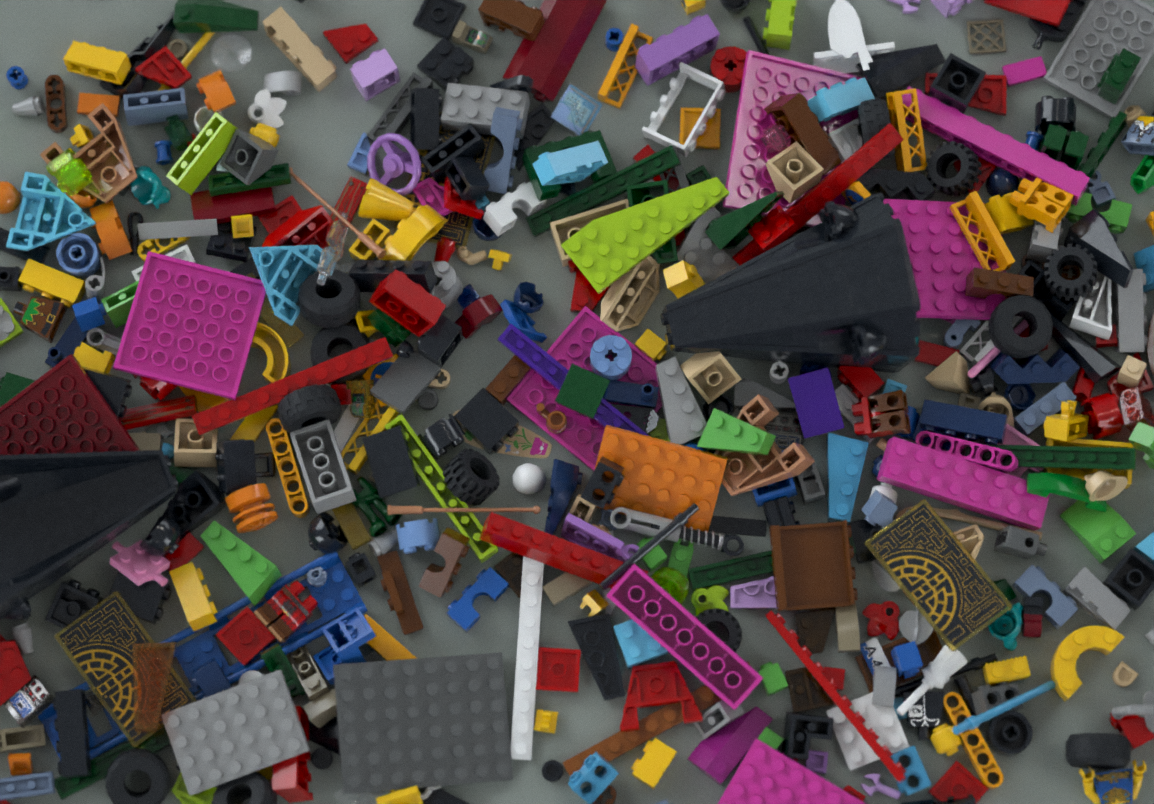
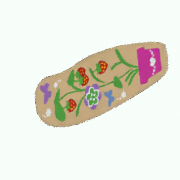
[453,410,552,458]

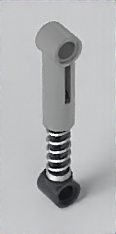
[610,507,744,556]

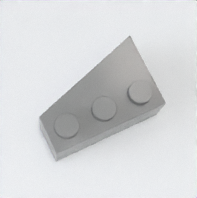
[1062,566,1131,630]

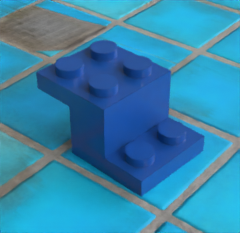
[313,607,376,686]

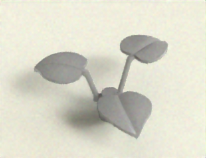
[872,559,935,645]

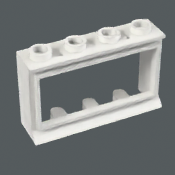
[642,62,726,157]

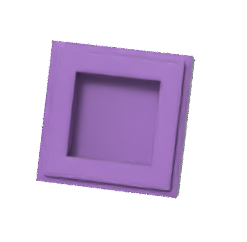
[805,750,828,774]

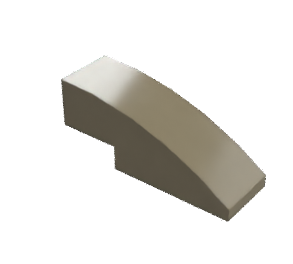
[542,572,594,607]
[835,601,860,653]
[303,688,337,728]
[0,724,46,754]

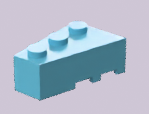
[808,77,875,123]
[532,141,608,186]

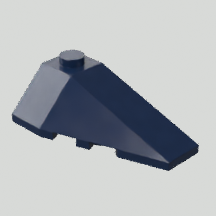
[545,459,583,535]

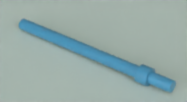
[952,680,1056,735]

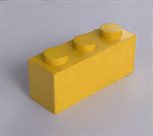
[63,40,132,85]
[18,258,85,308]
[169,562,218,631]

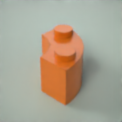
[196,70,236,113]
[89,200,132,260]

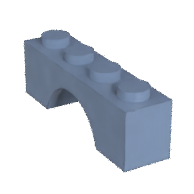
[484,107,523,194]

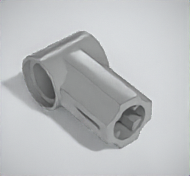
[87,328,121,356]

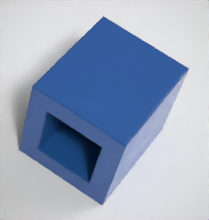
[72,297,107,332]

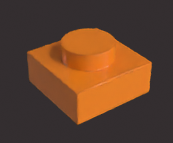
[8,753,33,775]

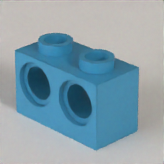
[890,746,931,797]
[568,752,619,804]

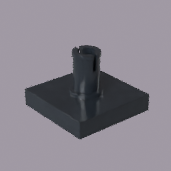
[849,519,884,564]

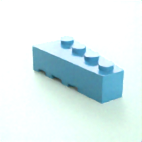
[826,433,869,525]

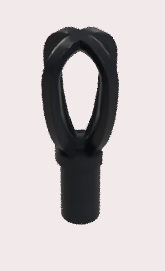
[127,212,143,256]

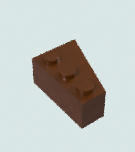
[478,0,545,41]

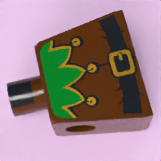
[13,296,67,343]

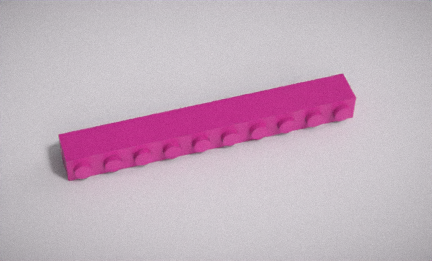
[902,86,1090,206]

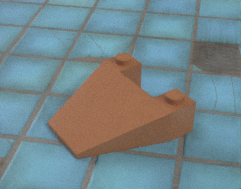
[39,103,138,203]
[714,394,815,496]

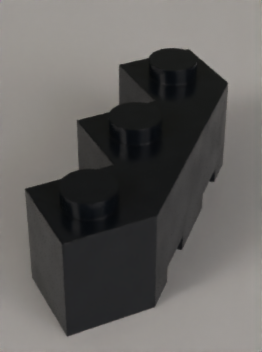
[855,168,936,201]

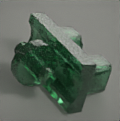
[164,115,193,151]

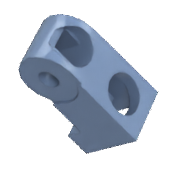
[943,319,981,349]

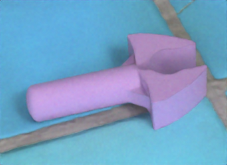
[888,0,921,14]
[860,774,901,799]

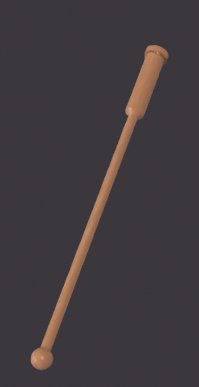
[290,168,386,259]
[388,505,541,515]

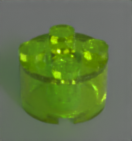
[45,148,94,196]
[650,567,689,605]

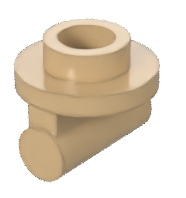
[1124,105,1146,128]

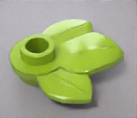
[691,585,729,616]

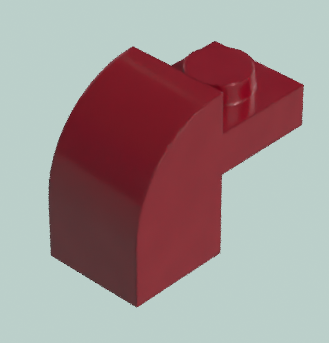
[454,294,503,339]

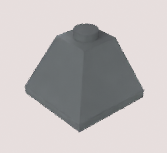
[220,129,279,185]

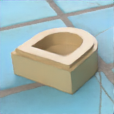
[1112,661,1139,687]

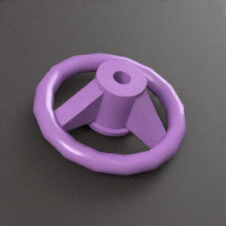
[367,133,421,196]

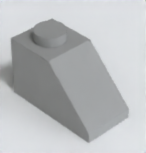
[694,700,745,739]

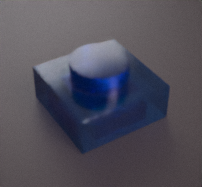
[457,284,481,309]

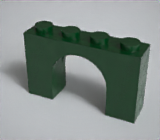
[522,130,617,201]

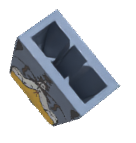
[1121,111,1154,156]

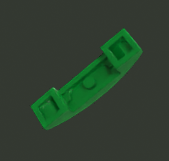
[1027,473,1107,512]

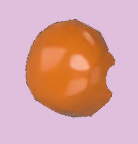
[0,181,21,214]
[66,184,97,209]

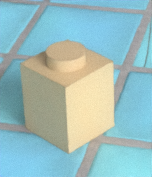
[1117,355,1147,390]

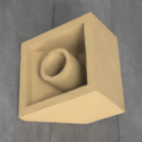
[766,141,824,203]
[680,351,741,404]
[174,419,218,467]

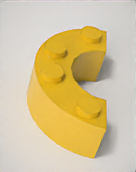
[377,205,447,261]
[663,260,705,299]
[251,322,291,384]
[1050,626,1124,702]

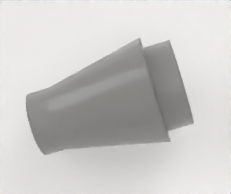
[12,96,44,116]
[368,529,398,557]
[11,623,34,655]

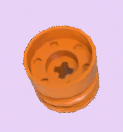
[225,483,278,534]

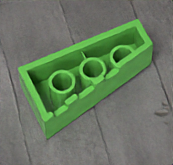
[201,520,282,607]

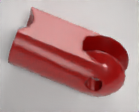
[1072,367,1095,402]

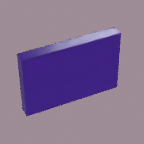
[788,367,845,439]

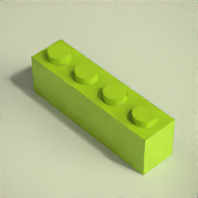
[166,112,238,195]

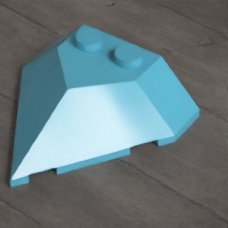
[6,172,96,251]
[249,245,332,326]

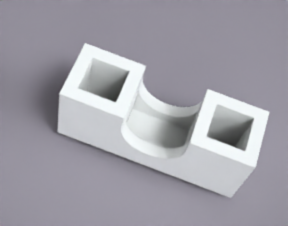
[483,181,548,236]

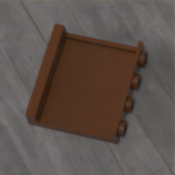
[769,520,858,612]

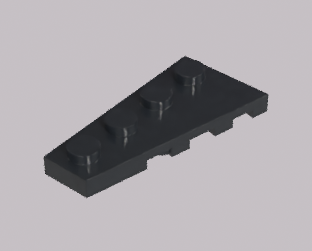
[568,613,625,701]

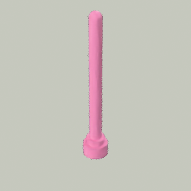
[968,319,1029,378]

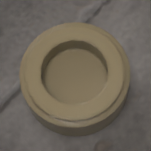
[167,39,188,60]

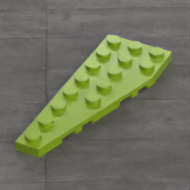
[561,177,730,294]

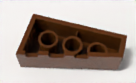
[764,93,841,175]

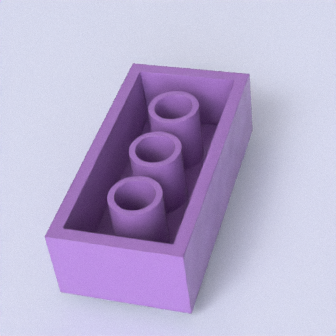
[635,14,720,86]

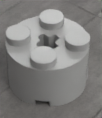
[431,261,463,308]

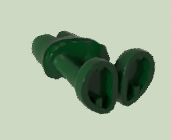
[352,476,403,537]

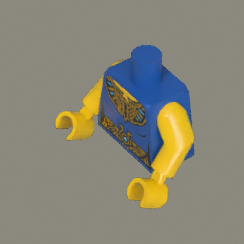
[1079,760,1147,804]

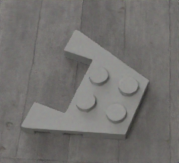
[677,207,739,284]

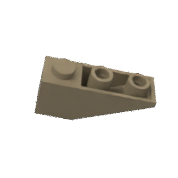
[287,645,329,701]

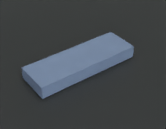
[0,771,55,801]

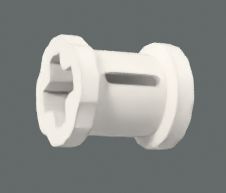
[769,362,789,384]

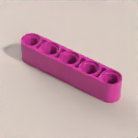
[916,431,1018,472]

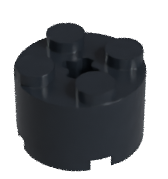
[1035,96,1077,136]
[418,413,466,459]
[987,711,1033,756]

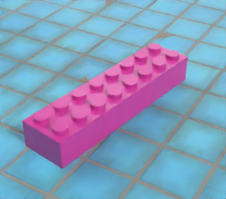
[877,437,1050,530]
[606,564,763,710]

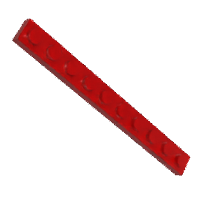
[732,123,904,266]
[192,337,393,436]
[765,610,907,784]

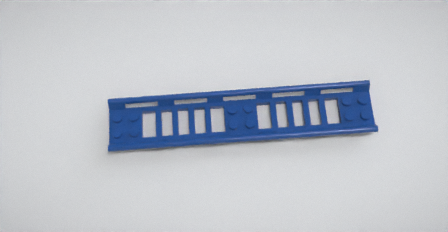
[34,552,368,761]

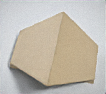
[925,351,970,394]

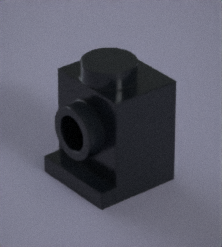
[0,266,22,292]
[346,552,378,587]

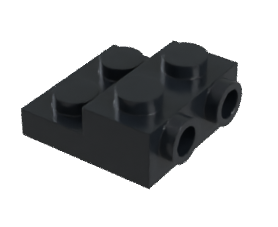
[417,37,474,92]
[45,579,104,630]

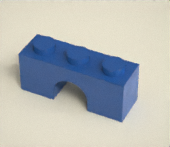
[447,567,509,633]

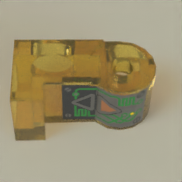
[346,379,375,418]

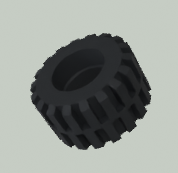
[925,141,982,196]
[1044,244,1097,301]
[443,449,500,506]
[696,608,742,652]

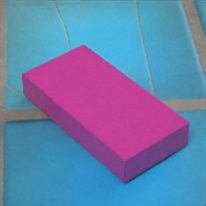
[1002,56,1047,87]

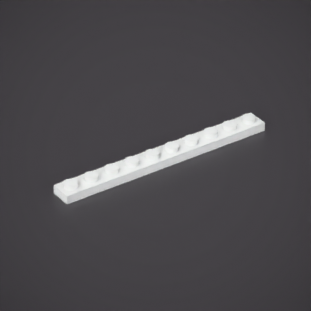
[511,556,544,760]

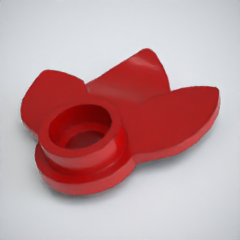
[862,601,900,640]

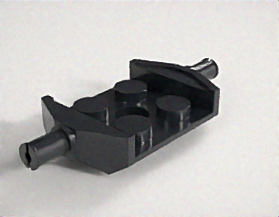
[1028,0,1087,50]

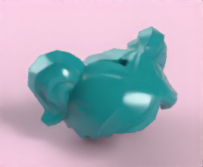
[130,166,171,209]
[988,603,1023,651]

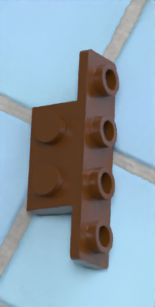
[377,550,424,635]

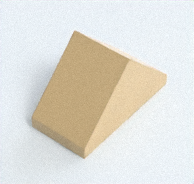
[569,494,597,523]

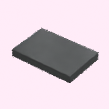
[370,351,441,415]

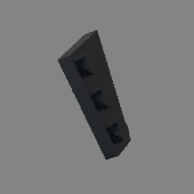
[495,103,555,171]

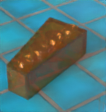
[133,642,177,733]

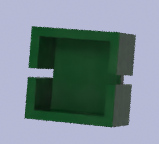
[1039,124,1089,171]

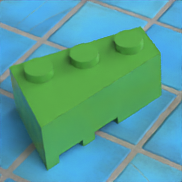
[697,408,776,455]

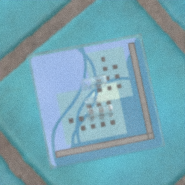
[550,83,604,135]

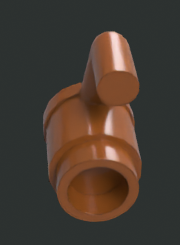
[536,403,567,434]

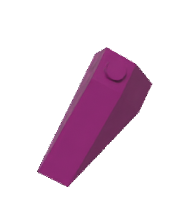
[687,706,773,786]

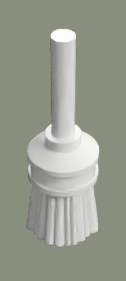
[896,644,967,716]

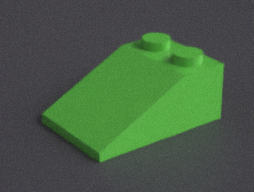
[1060,500,1136,564]

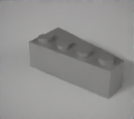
[1111,269,1148,352]
[655,357,707,445]

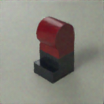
[1022,597,1044,638]

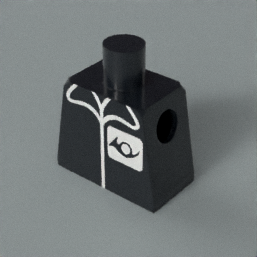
[901,692,944,741]

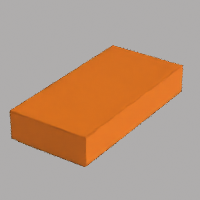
[77,93,121,117]

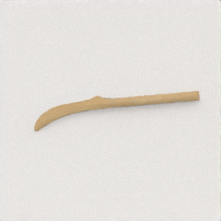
[896,506,1043,540]

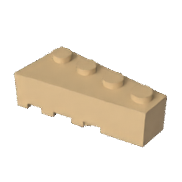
[262,6,337,92]

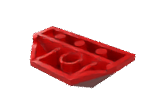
[262,205,333,249]

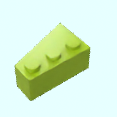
[762,0,796,50]

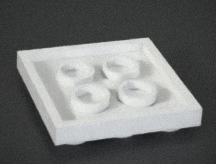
[826,692,910,771]

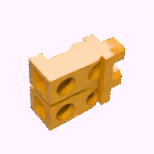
[1009,177,1074,233]

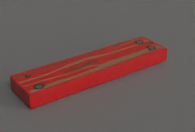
[323,176,368,257]
[120,395,197,430]

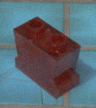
[1118,385,1154,433]

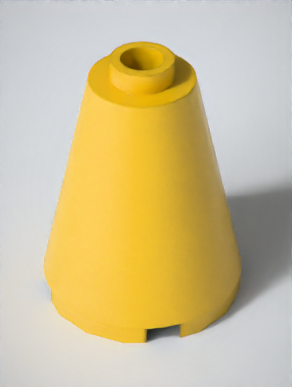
[358,178,416,221]

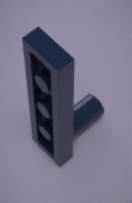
[45,299,106,368]
[603,379,659,409]

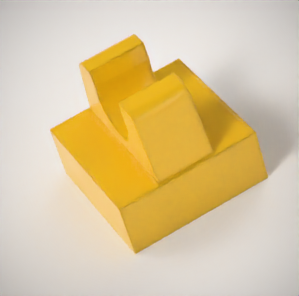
[70,124,94,148]
[231,214,254,238]
[488,249,512,271]
[580,589,609,617]
[534,709,558,734]

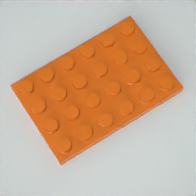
[594,425,728,532]

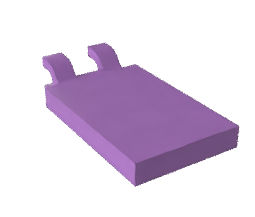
[560,513,639,562]

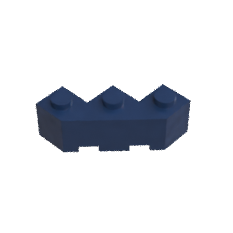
[988,348,1080,384]

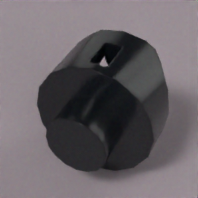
[968,365,998,397]

